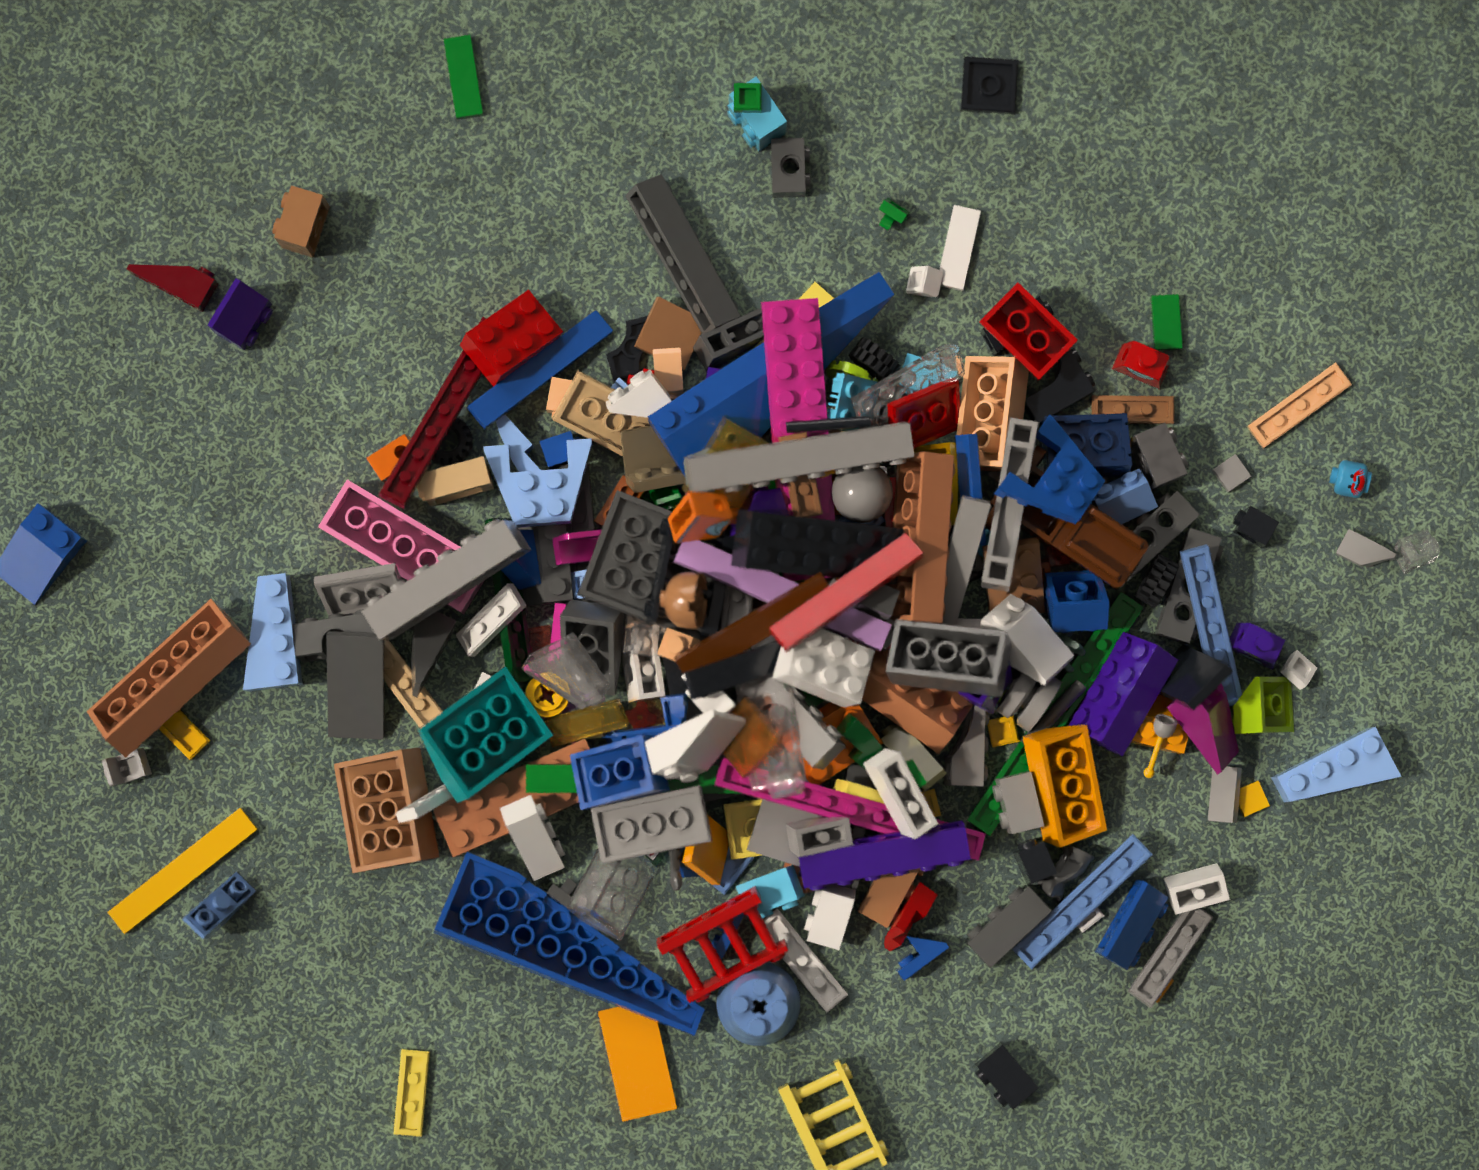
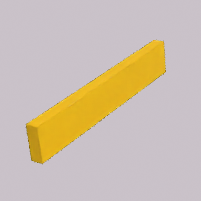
[108,808,258,934]

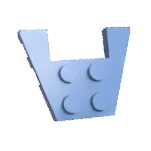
[483,438,592,527]

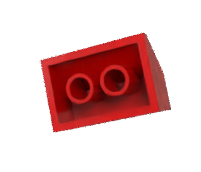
[979,282,1078,380]

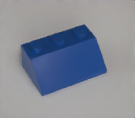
[1095,880,1168,970]

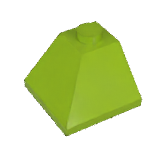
[1233,677,1294,734]

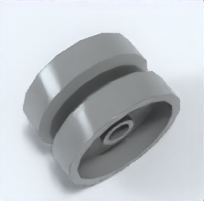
[996,671,1062,732]

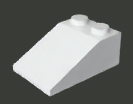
[979,594,1074,685]
[645,710,746,782]

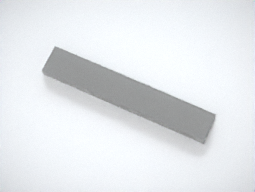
[938,495,991,626]

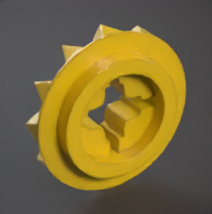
[525,673,570,718]

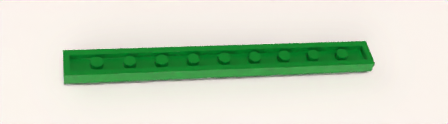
[966,592,1144,836]

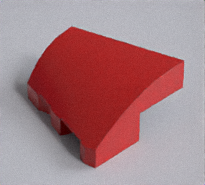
[884,882,937,951]

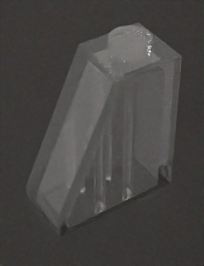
[522,632,610,709]

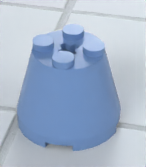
[717,962,800,1046]

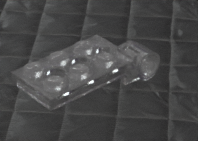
[851,344,965,429]

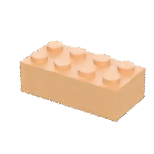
[957,356,1029,472]

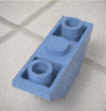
[182,872,256,939]

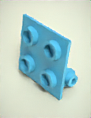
[827,373,879,431]

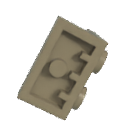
[620,425,686,493]

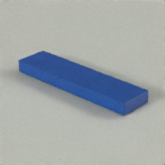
[955,434,986,546]

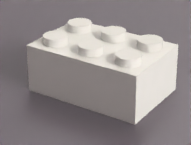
[773,629,875,707]

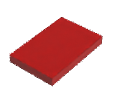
[887,377,960,449]

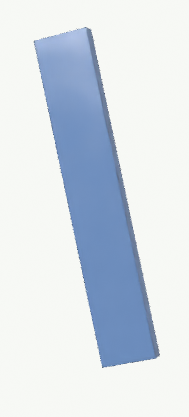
[1180,544,1242,707]
[1012,834,1153,969]

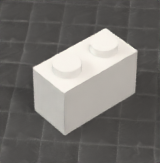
[1163,863,1230,914]
[804,883,856,950]

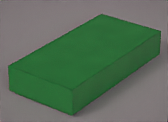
[1150,294,1182,351]

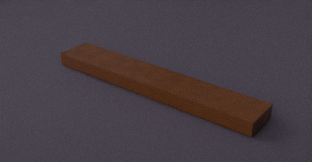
[674,572,829,674]

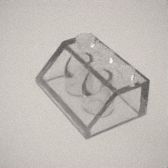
[566,848,658,941]

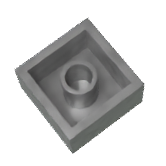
[1130,422,1188,491]

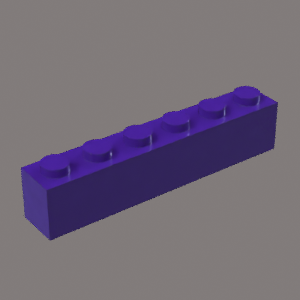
[798,821,971,890]

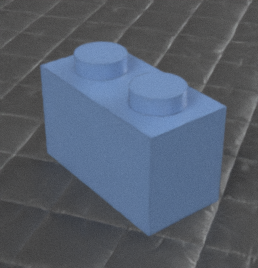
[1093,469,1158,524]

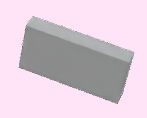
[1208,767,1242,823]

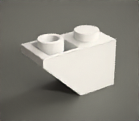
[606,369,672,418]

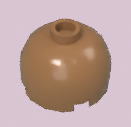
[660,572,707,629]

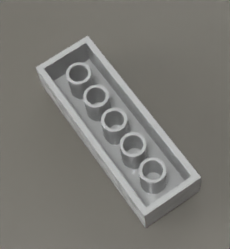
[362,519,531,640]

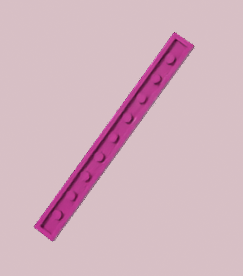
[714,758,986,861]

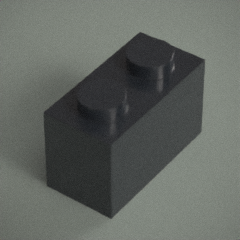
[1013,839,1057,884]
[975,1043,1038,1110]

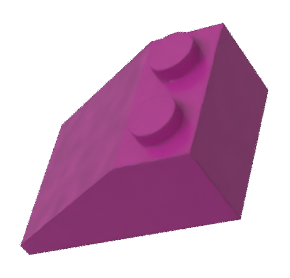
[1167,683,1239,775]

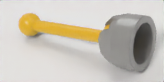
[1144,714,1178,778]

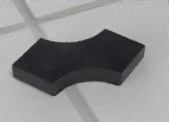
[606,316,648,382]

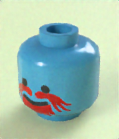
[1329,460,1372,498]

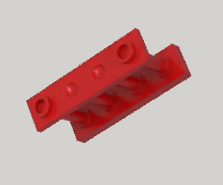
[657,886,788,1003]

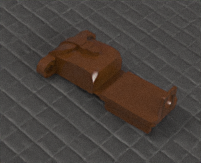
[985,445,1148,588]

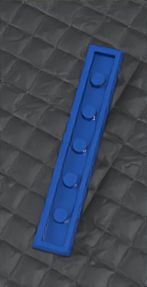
[467,310,613,430]

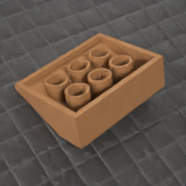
[334,748,439,873]

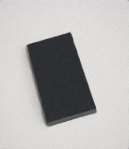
[1159,644,1233,710]

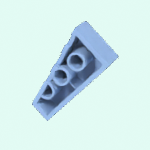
[243,573,303,692]
[1271,727,1401,802]

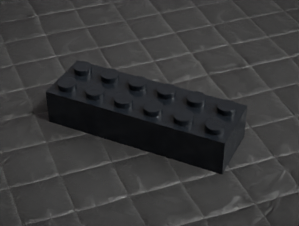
[731,510,903,584]

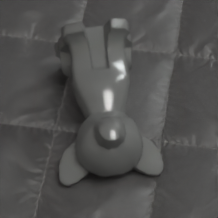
[1037,845,1094,903]

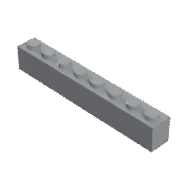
[684,422,914,493]

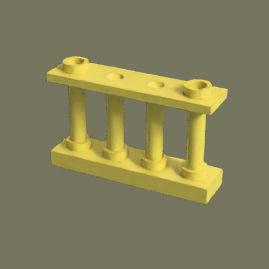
[778,1059,889,1170]

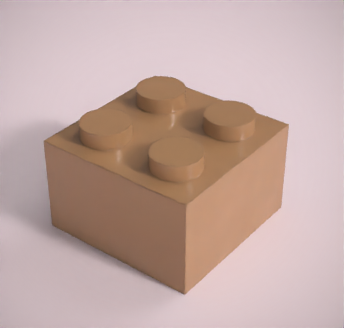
[272,185,330,257]

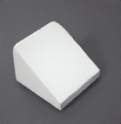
[906,266,943,297]

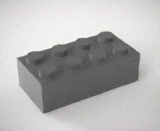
[886,619,1012,697]

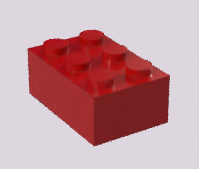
[460,290,563,387]

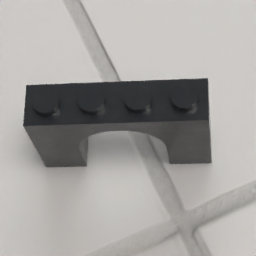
[980,296,1095,425]

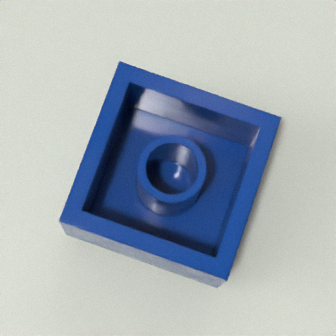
[1044,570,1109,633]

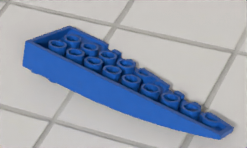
[648,272,895,477]
[433,852,705,1036]

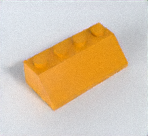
[1022,725,1107,848]

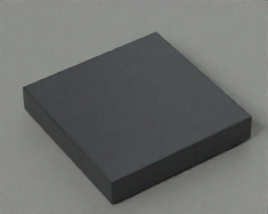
[960,56,1018,115]

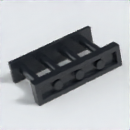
[643,512,735,638]

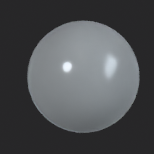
[832,465,893,523]

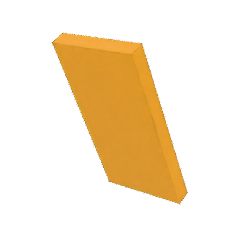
[598,1007,677,1121]

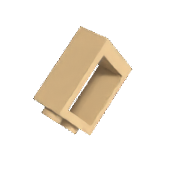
[417,456,494,506]

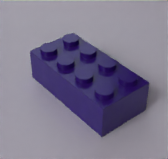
[1068,632,1178,756]

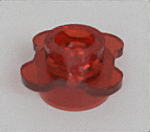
[623,701,656,729]

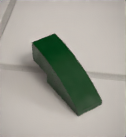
[836,713,883,771]

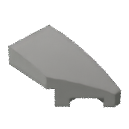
[1336,529,1397,568]

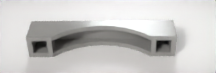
[981,417,1038,592]
[944,618,989,787]

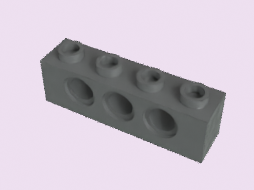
[1112,491,1200,591]
[1154,528,1224,645]

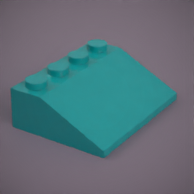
[418,667,553,803]

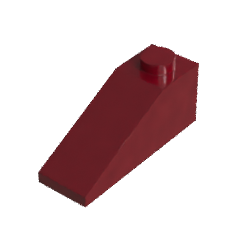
[126,264,218,312]

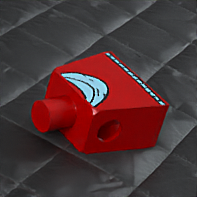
[1112,341,1170,389]

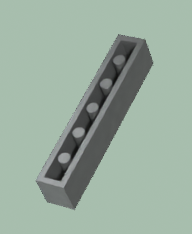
[625,174,741,334]

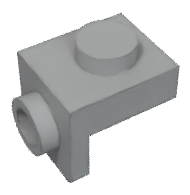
[102,748,152,786]

